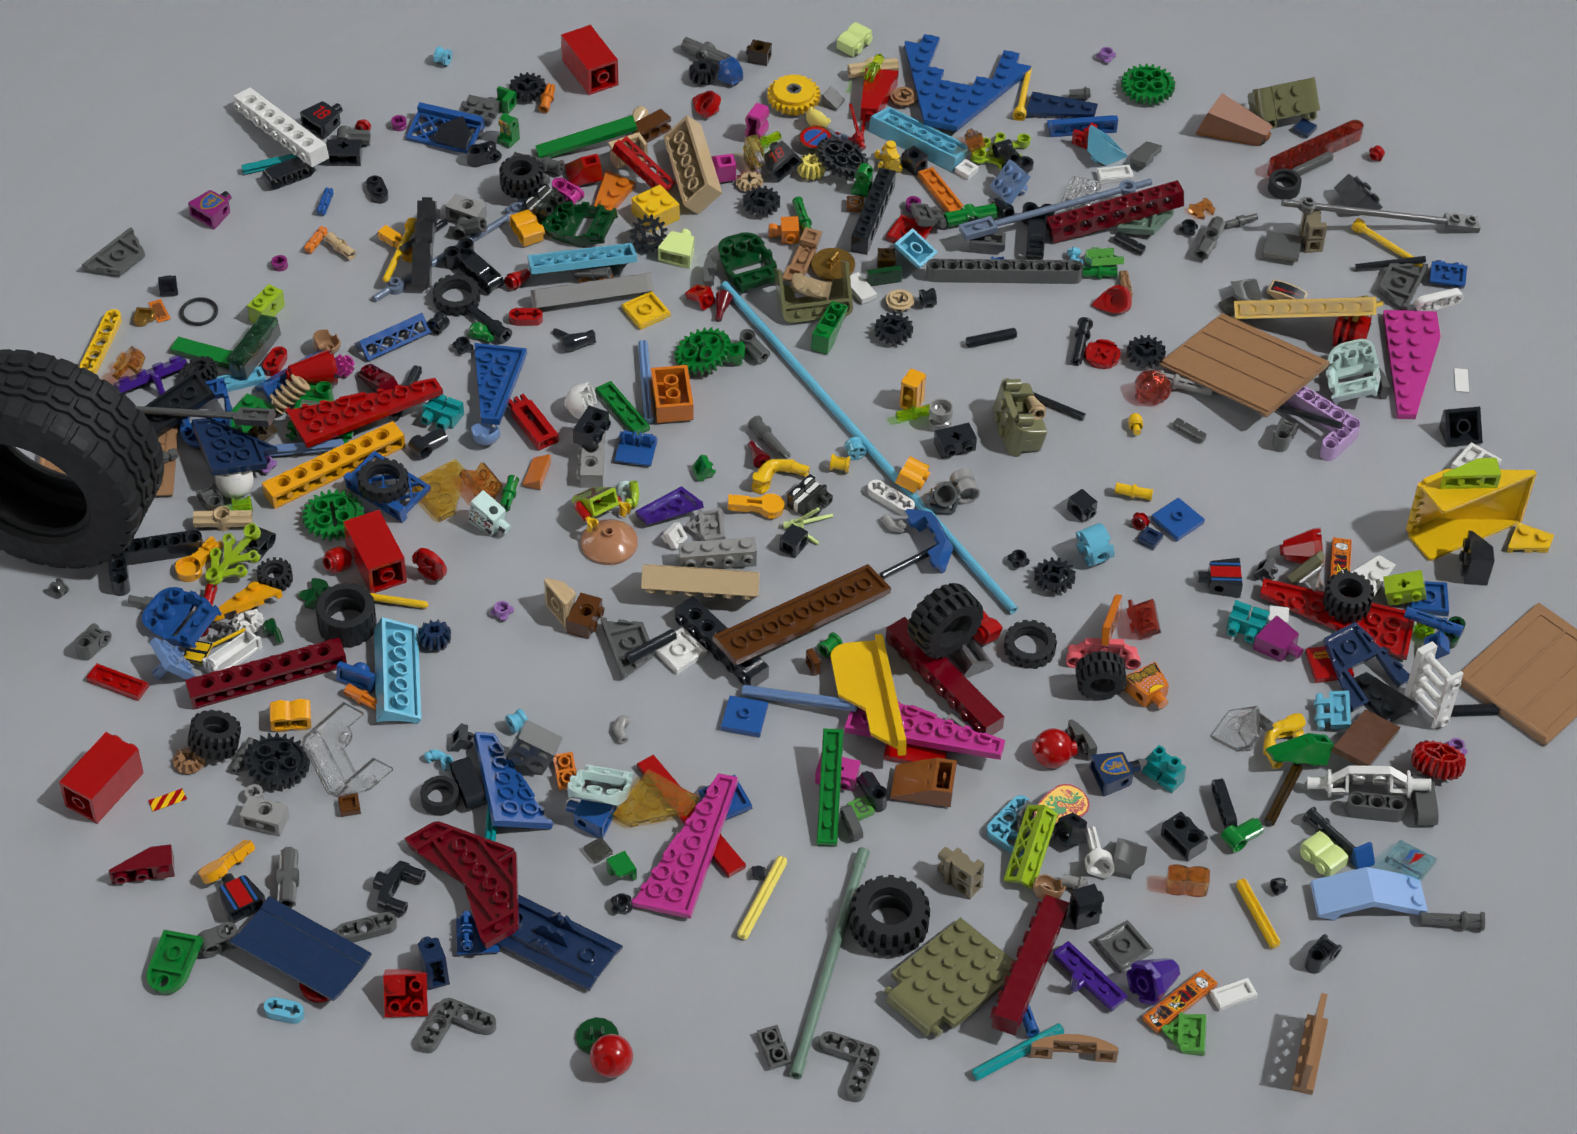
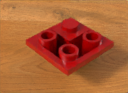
[564,153,604,186]
[383,969,428,1017]

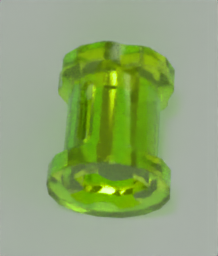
[231,495,253,512]

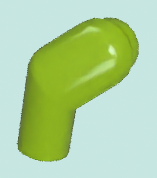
[625,481,640,508]

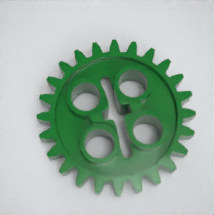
[1121,63,1175,105]
[674,327,733,376]
[302,489,364,541]

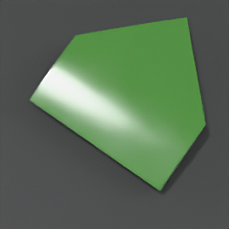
[1085,247,1124,266]
[1161,1012,1207,1055]

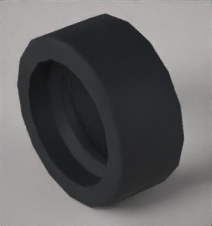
[1268,168,1302,200]
[420,776,460,816]

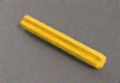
[1236,878,1281,949]

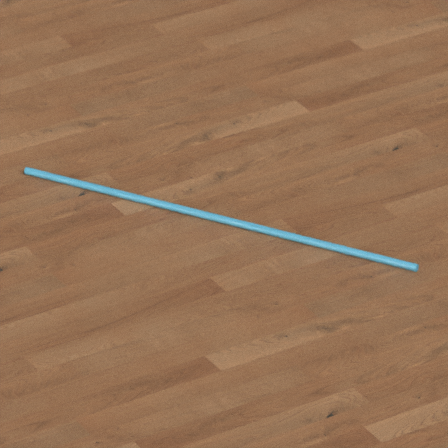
[720,281,1018,614]

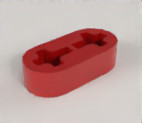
[509,308,543,326]
[263,346,288,377]

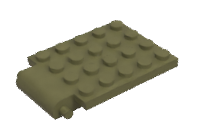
[884,917,1013,1037]

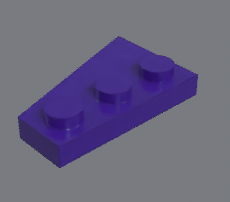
[635,486,704,525]

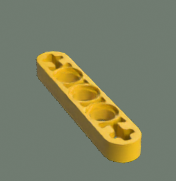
[80,309,122,374]

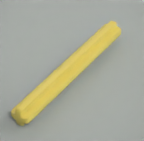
[737,856,787,940]

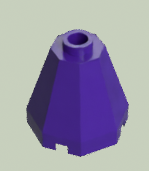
[1126,958,1180,1005]

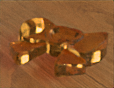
[1188,198,1216,220]

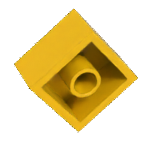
[631,185,680,233]

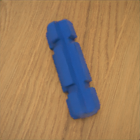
[316,187,334,216]

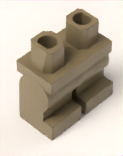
[1299,210,1327,253]
[937,847,984,899]

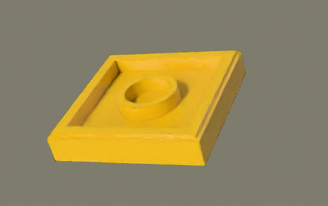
[621,291,671,330]

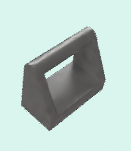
[948,637,994,678]

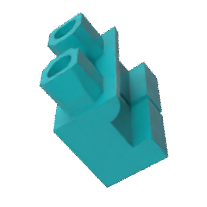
[421,395,464,431]
[1226,600,1270,644]
[1142,745,1186,793]

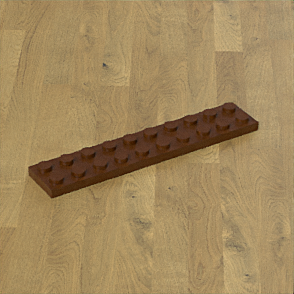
[713,564,891,666]

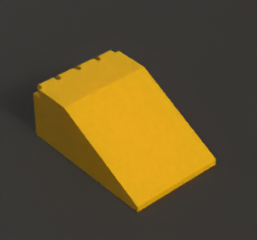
[1406,469,1537,561]

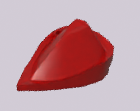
[692,91,721,118]
[1091,285,1132,314]

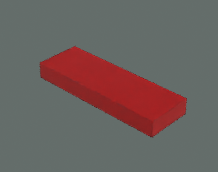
[86,663,149,701]
[883,744,947,763]

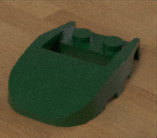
[542,201,618,246]
[718,232,777,293]

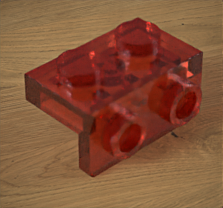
[1126,599,1161,640]

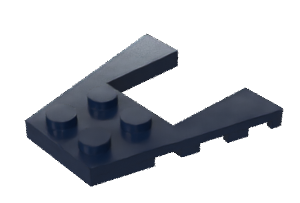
[1323,622,1410,712]

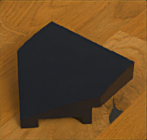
[434,116,473,151]

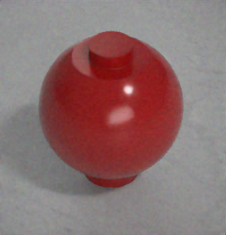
[1031,728,1078,768]
[590,1034,633,1078]

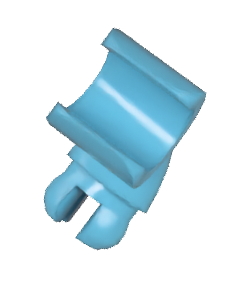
[1067,247,1083,264]
[424,749,453,770]

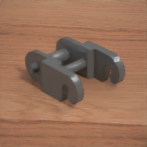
[207,622,236,642]

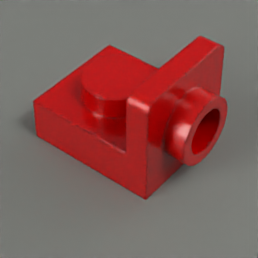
[1072,123,1097,149]
[685,284,716,310]

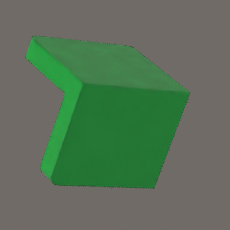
[496,86,517,114]
[606,850,637,881]

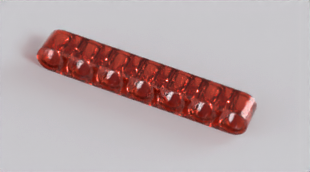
[1267,120,1364,177]

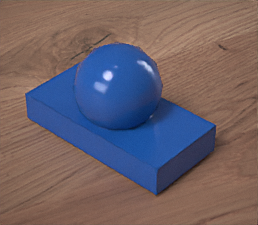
[336,661,375,693]

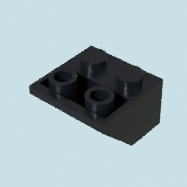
[1334,173,1383,216]
[1459,531,1495,586]

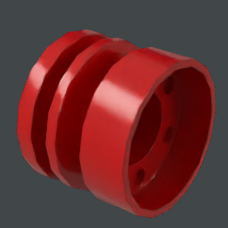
[1332,316,1372,347]

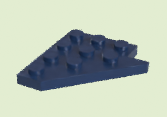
[191,418,278,476]

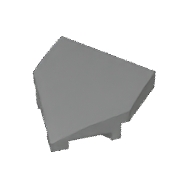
[685,508,726,541]

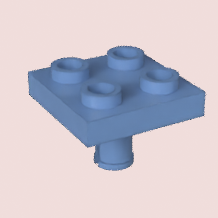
[990,159,1031,204]
[149,637,195,680]

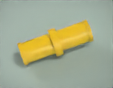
[1114,482,1153,501]

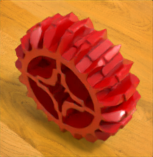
[1411,740,1466,781]

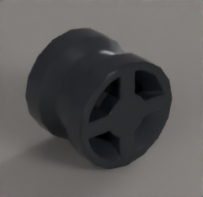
[919,288,937,307]
[427,312,450,335]

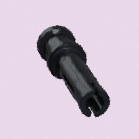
[467,304,512,343]
[1071,317,1093,366]
[1302,807,1356,858]

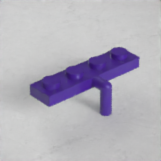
[113,356,187,396]
[1052,941,1128,1012]

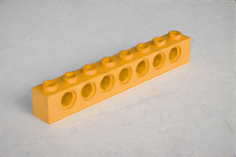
[262,421,406,509]

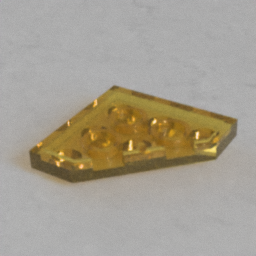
[409,458,466,522]
[613,769,699,828]

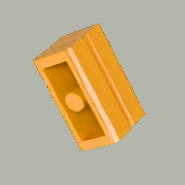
[899,369,926,413]

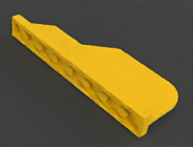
[1234,297,1383,319]
[831,634,906,756]

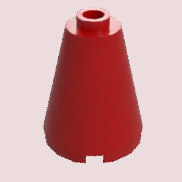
[285,349,338,386]

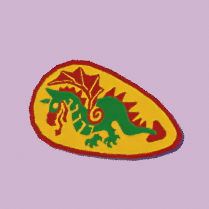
[1032,784,1090,825]

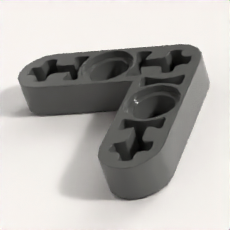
[418,998,497,1054]
[819,1031,880,1102]

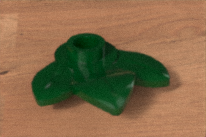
[298,578,330,609]

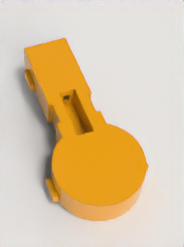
[378,225,412,263]
[727,493,785,519]
[175,536,224,582]
[198,840,255,884]

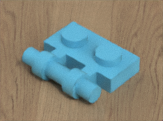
[1314,691,1351,731]

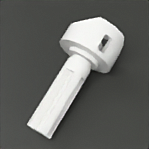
[1085,826,1114,879]

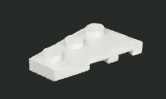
[1350,555,1396,598]

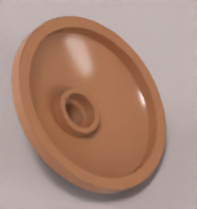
[581,519,638,565]

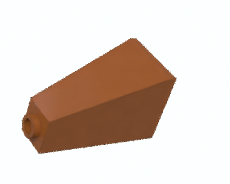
[1196,93,1273,146]

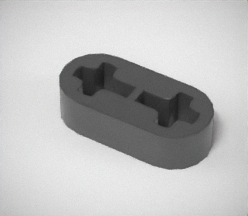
[840,805,863,841]

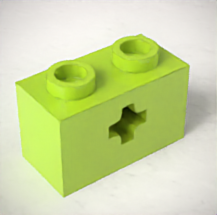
[247,284,285,325]
[1383,570,1427,606]

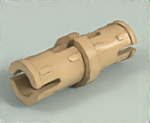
[325,232,357,260]

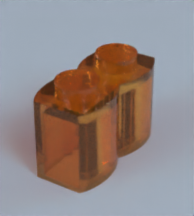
[1165,864,1210,897]

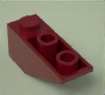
[356,363,398,392]
[109,844,175,884]

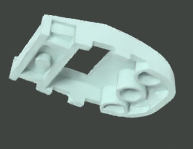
[1326,339,1381,405]
[567,764,633,805]

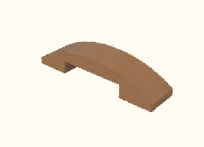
[783,227,822,282]
[1030,1034,1118,1063]

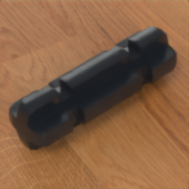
[1114,232,1146,255]

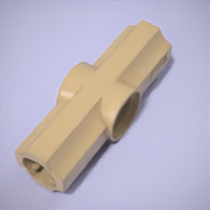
[847,57,899,78]
[193,506,253,531]

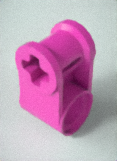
[552,178,585,204]

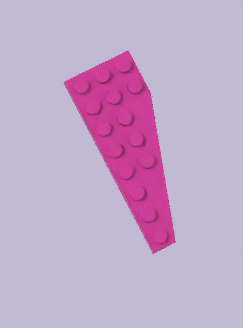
[1383,310,1441,419]

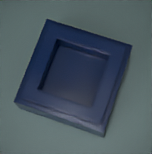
[1293,118,1317,138]
[1137,526,1164,550]

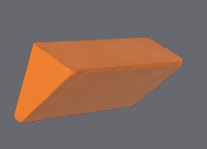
[522,454,551,490]

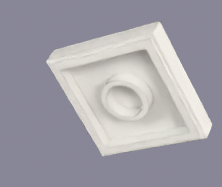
[655,627,707,674]

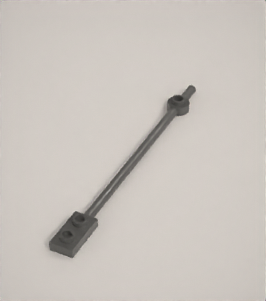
[1281,197,1481,233]
[135,406,276,427]

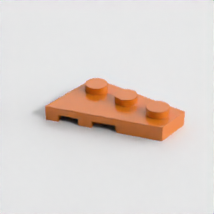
[594,170,636,210]

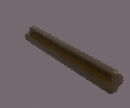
[1264,763,1303,826]

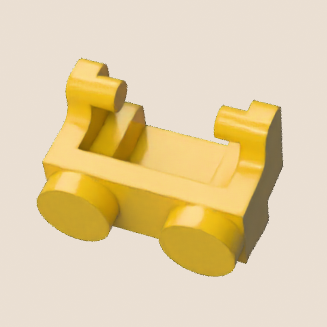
[874,140,903,172]

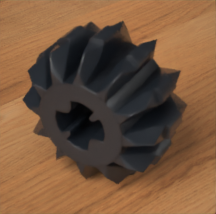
[689,59,717,86]

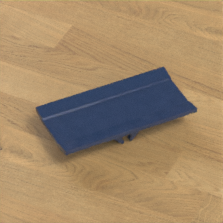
[496,894,623,992]
[230,896,372,1001]

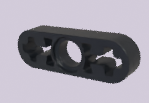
[1211,778,1237,829]

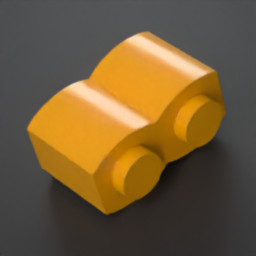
[509,209,545,247]
[895,456,931,494]
[270,699,312,732]

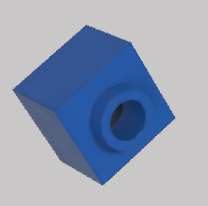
[1424,631,1450,659]

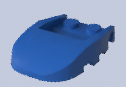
[179,378,232,447]
[142,587,222,649]

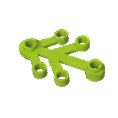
[971,132,1031,169]
[205,523,261,586]

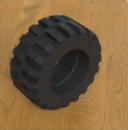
[907,583,984,659]
[849,875,930,957]

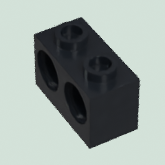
[572,405,611,449]
[1160,811,1208,862]

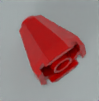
[1280,527,1324,567]

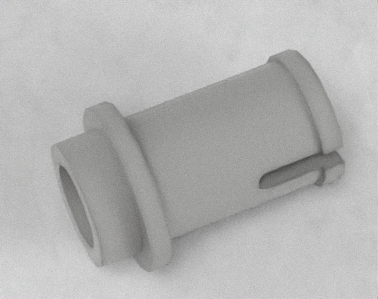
[1061,873,1088,889]

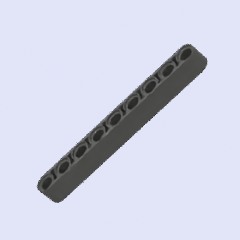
[925,258,1083,284]

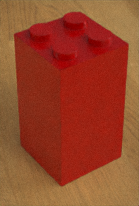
[561,24,619,95]
[343,510,407,593]
[59,732,144,824]

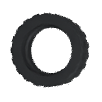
[315,583,377,648]

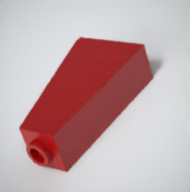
[860,68,899,121]

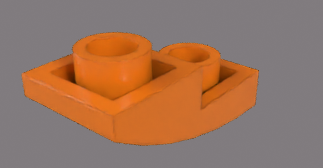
[553,752,577,791]

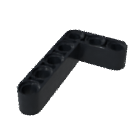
[108,530,203,596]

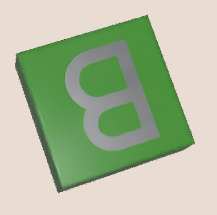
[847,796,875,821]

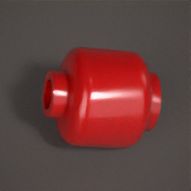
[322,546,352,574]

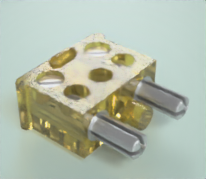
[743,135,764,175]

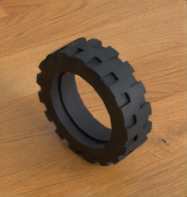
[432,273,480,317]
[358,458,409,504]
[1004,620,1057,669]

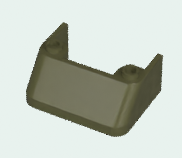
[774,260,853,323]

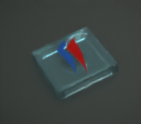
[1384,840,1437,881]

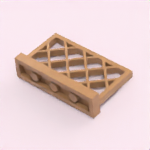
[1291,993,1328,1095]

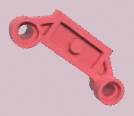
[1066,638,1141,670]

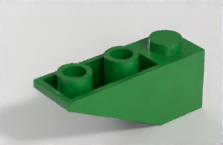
[811,301,849,355]
[1266,733,1334,766]

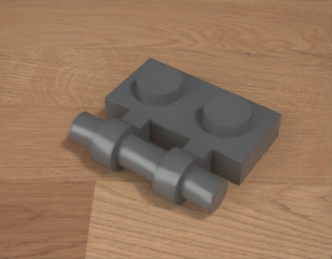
[461,95,501,125]
[910,203,947,229]

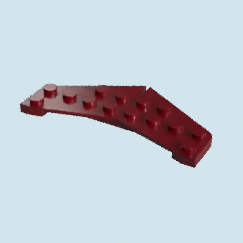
[404,821,519,949]

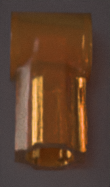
[964,128,986,152]

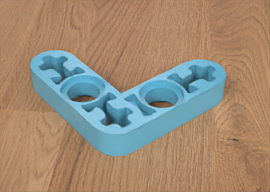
[987,795,1030,858]

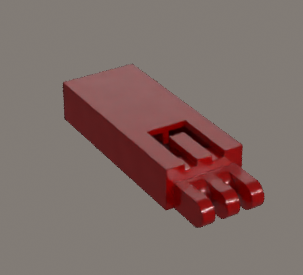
[508,393,559,451]

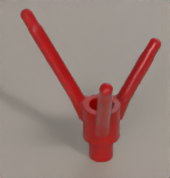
[835,103,866,150]

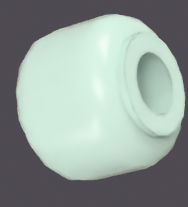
[616,480,631,499]

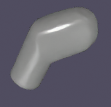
[881,514,908,533]
[613,715,631,744]

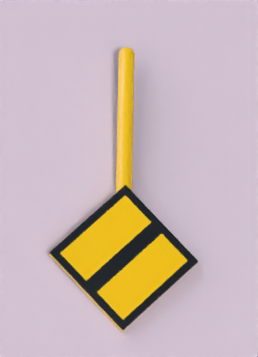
[183,628,246,664]

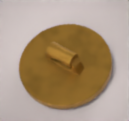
[811,248,855,281]

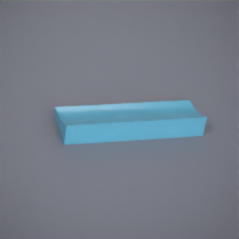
[868,106,973,172]
[527,243,637,274]
[374,617,421,724]

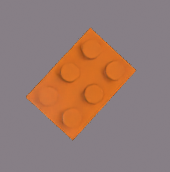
[651,365,694,423]

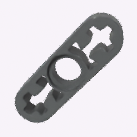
[336,912,397,943]

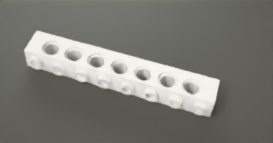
[234,87,329,167]

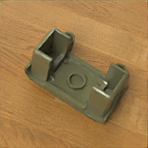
[1247,77,1320,129]
[993,378,1047,457]

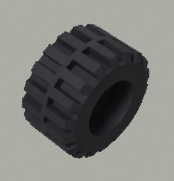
[499,154,544,199]
[1322,571,1374,623]
[1075,651,1127,700]
[187,710,241,761]

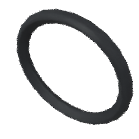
[180,297,218,326]

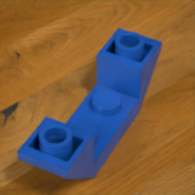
[905,509,954,573]

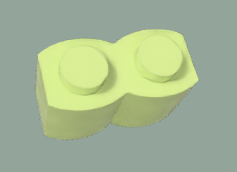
[837,22,873,57]
[1300,831,1348,877]

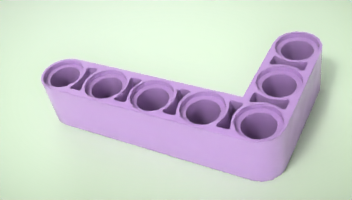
[1286,386,1361,461]

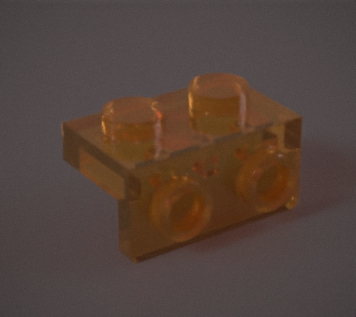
[112,346,146,380]
[459,462,503,500]

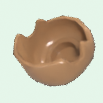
[313,329,341,354]
[1033,874,1066,901]

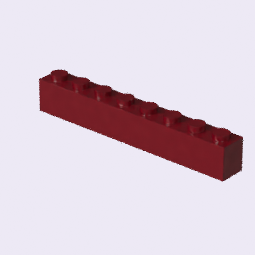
[885,617,1005,735]
[990,894,1069,1036]

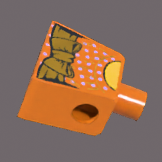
[1124,662,1169,709]

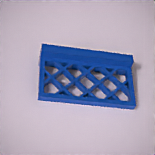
[406,102,485,154]
[343,451,431,523]

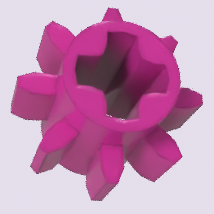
[335,354,355,377]

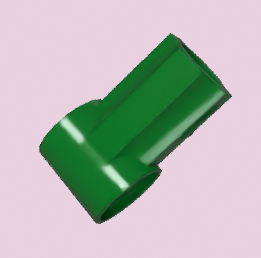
[301,381,334,401]
[1220,818,1264,853]

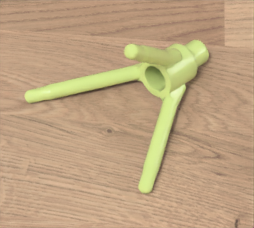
[783,508,833,545]

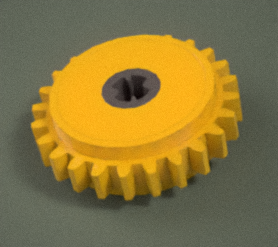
[767,74,821,116]

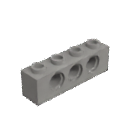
[577,431,606,488]

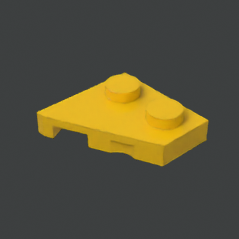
[1506,522,1554,553]

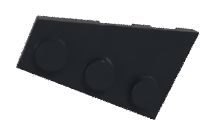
[1354,672,1419,722]

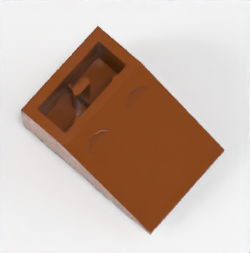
[890,758,957,807]

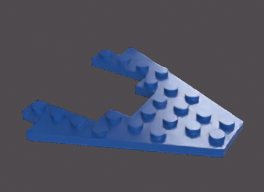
[904,34,1031,132]

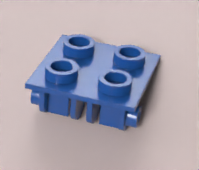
[614,430,658,466]
[456,911,500,955]

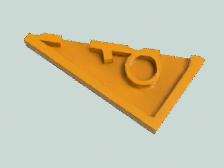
[212,581,283,622]

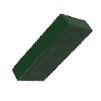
[866,265,902,286]

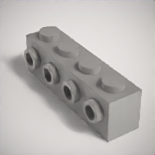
[678,537,757,569]

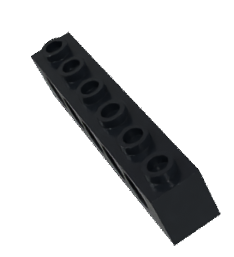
[851,167,896,255]
[675,596,769,686]

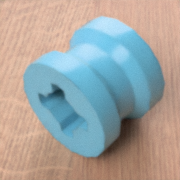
[433,46,453,66]
[844,437,866,460]
[505,708,528,733]

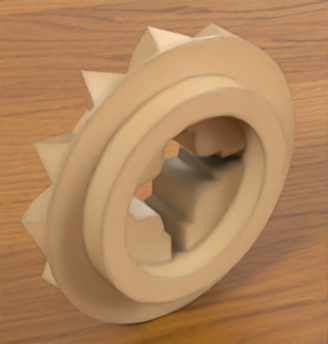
[736,171,763,192]
[886,289,914,312]

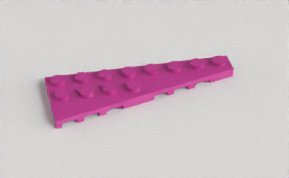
[844,699,1005,760]
[631,773,738,919]

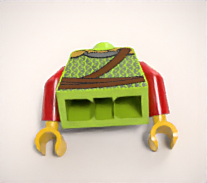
[572,487,631,533]

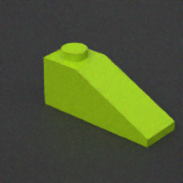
[1440,458,1501,489]

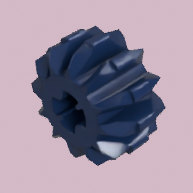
[418,619,451,652]

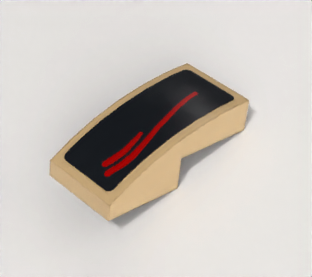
[1266,280,1308,299]

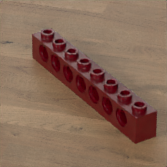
[1047,180,1184,244]
[185,638,347,710]

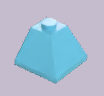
[1087,125,1128,166]
[893,228,938,269]

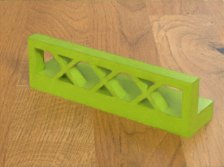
[1003,805,1058,889]

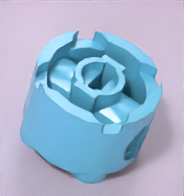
[1075,522,1115,567]

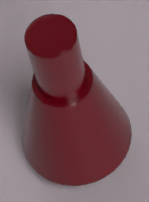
[715,290,733,322]
[748,441,771,469]

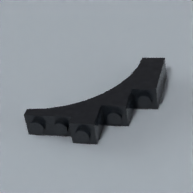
[412,197,441,286]

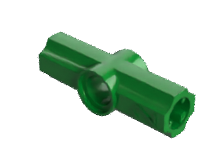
[943,203,997,227]

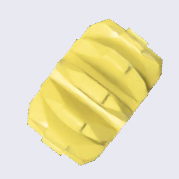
[797,153,826,181]

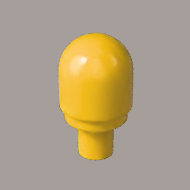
[1128,413,1143,435]

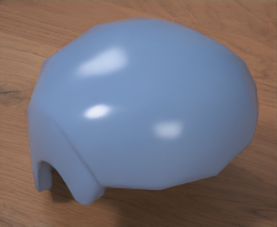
[471,423,501,446]

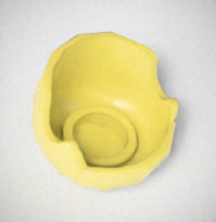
[806,106,831,128]

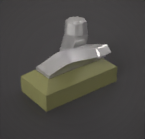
[1287,550,1326,592]

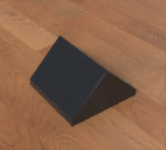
[1439,406,1483,446]

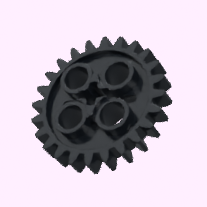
[815,136,869,180]
[244,733,311,790]

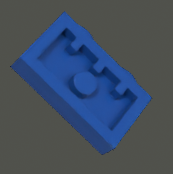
[1429,260,1467,288]

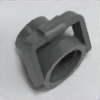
[926,483,960,514]

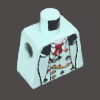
[468,490,511,536]

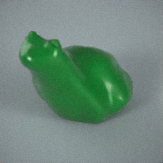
[468,322,494,342]

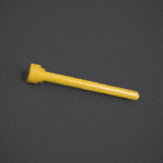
[1012,67,1032,121]
[382,217,417,283]
[1351,218,1423,267]
[371,593,429,609]

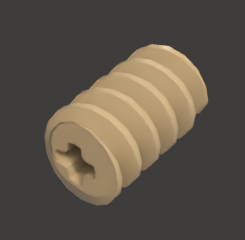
[270,374,310,414]

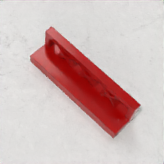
[612,136,676,192]

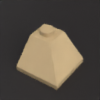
[544,578,576,629]

